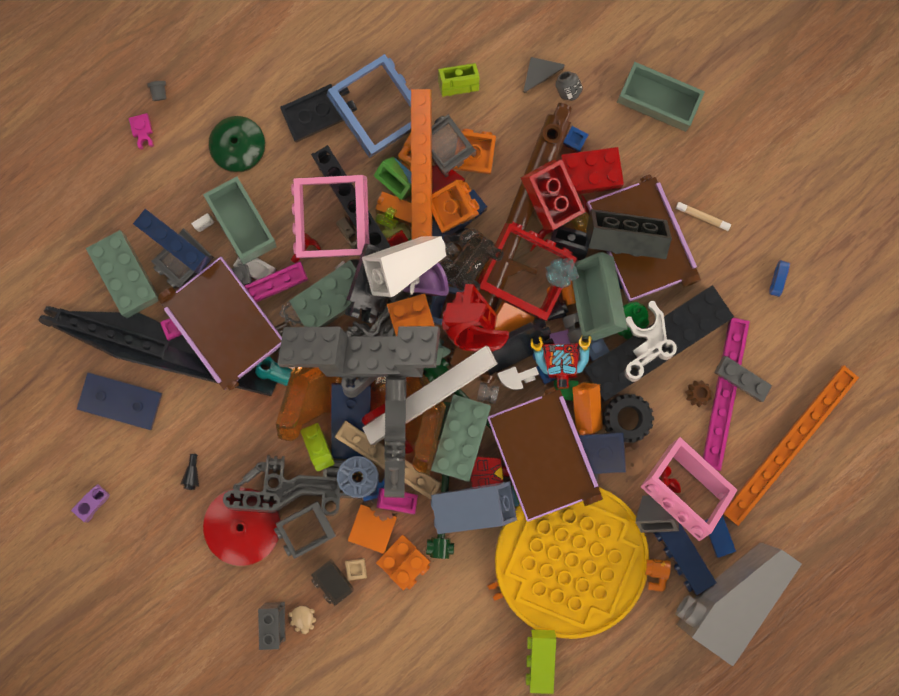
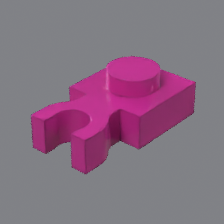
[129,113,154,150]

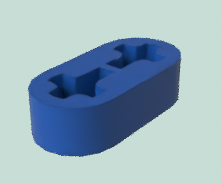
[769,260,790,297]

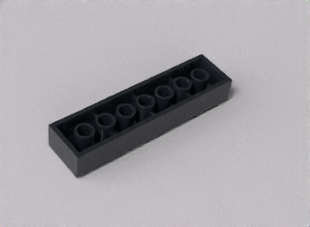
[582,285,734,402]

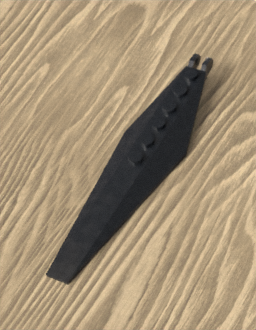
[38,306,278,396]

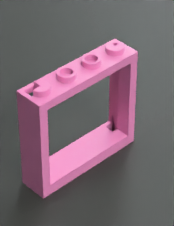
[291,175,369,258]
[641,437,737,541]

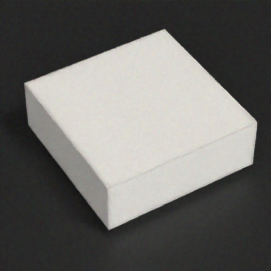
[191,213,215,232]

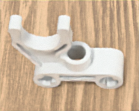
[625,301,677,382]

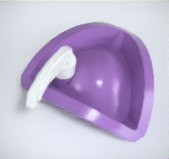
[403,263,449,296]

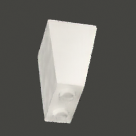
[362,236,446,297]

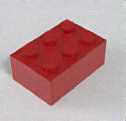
[560,147,624,195]
[520,159,585,230]

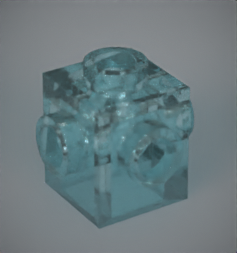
[546,258,579,288]

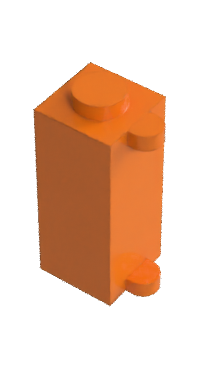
[375,191,412,226]
[573,382,603,435]

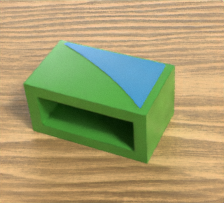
[373,157,412,200]

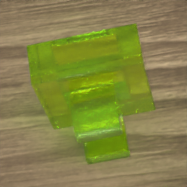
[375,207,399,230]

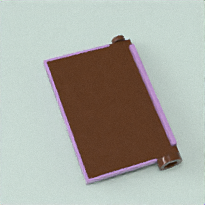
[586,174,701,302]
[157,256,282,391]
[488,387,603,522]

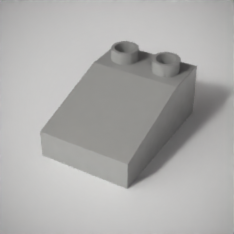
[675,542,802,666]

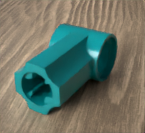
[255,356,295,387]

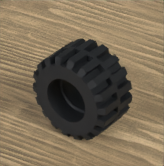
[603,394,654,443]

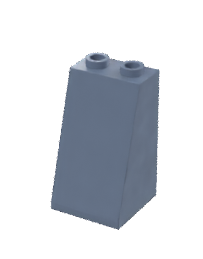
[431,481,517,534]

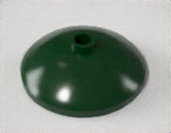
[209,116,265,172]

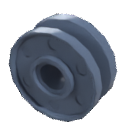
[337,456,379,498]

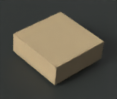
[345,558,367,581]

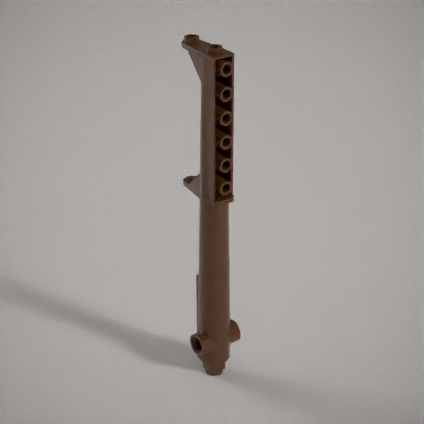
[447,103,572,384]

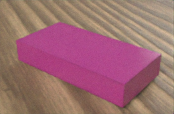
[377,488,418,514]

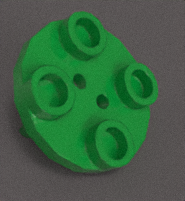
[618,302,649,339]

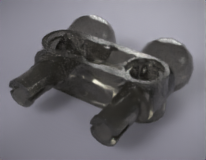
[439,228,504,291]

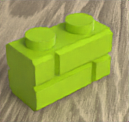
[438,63,480,97]
[301,423,335,471]

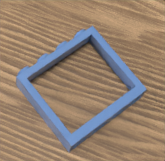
[327,54,411,158]

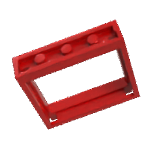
[475,222,577,321]

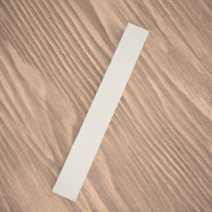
[363,346,497,445]

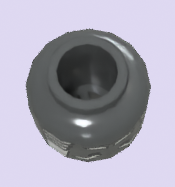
[555,71,583,101]

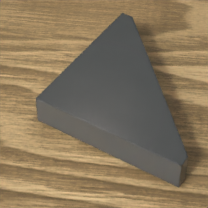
[523,57,565,93]

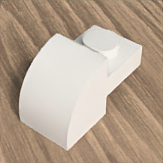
[497,367,539,390]

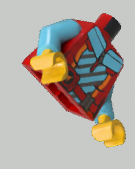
[531,335,592,389]

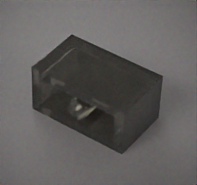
[311,559,355,606]

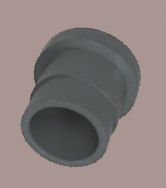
[147,81,167,101]

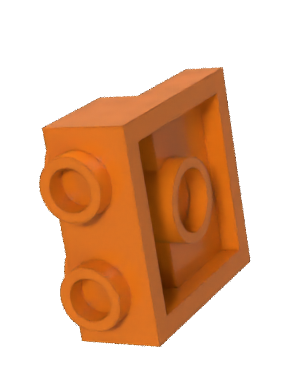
[453,129,496,175]
[432,180,479,233]
[387,293,435,336]
[376,534,431,591]

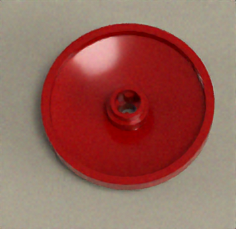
[203,488,281,566]

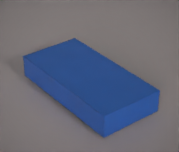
[704,515,736,558]

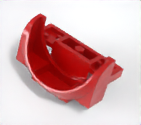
[442,284,509,351]

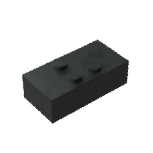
[586,209,672,259]

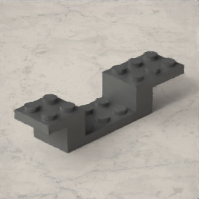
[278,326,440,377]

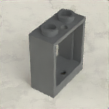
[274,501,336,559]

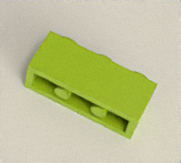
[525,630,556,694]

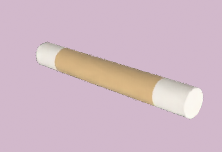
[675,202,731,231]

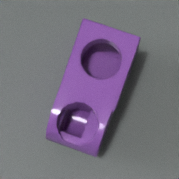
[71,484,110,523]

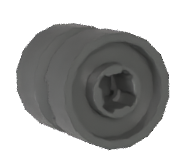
[562,313,587,344]

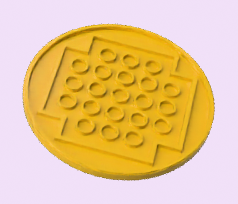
[495,487,649,639]

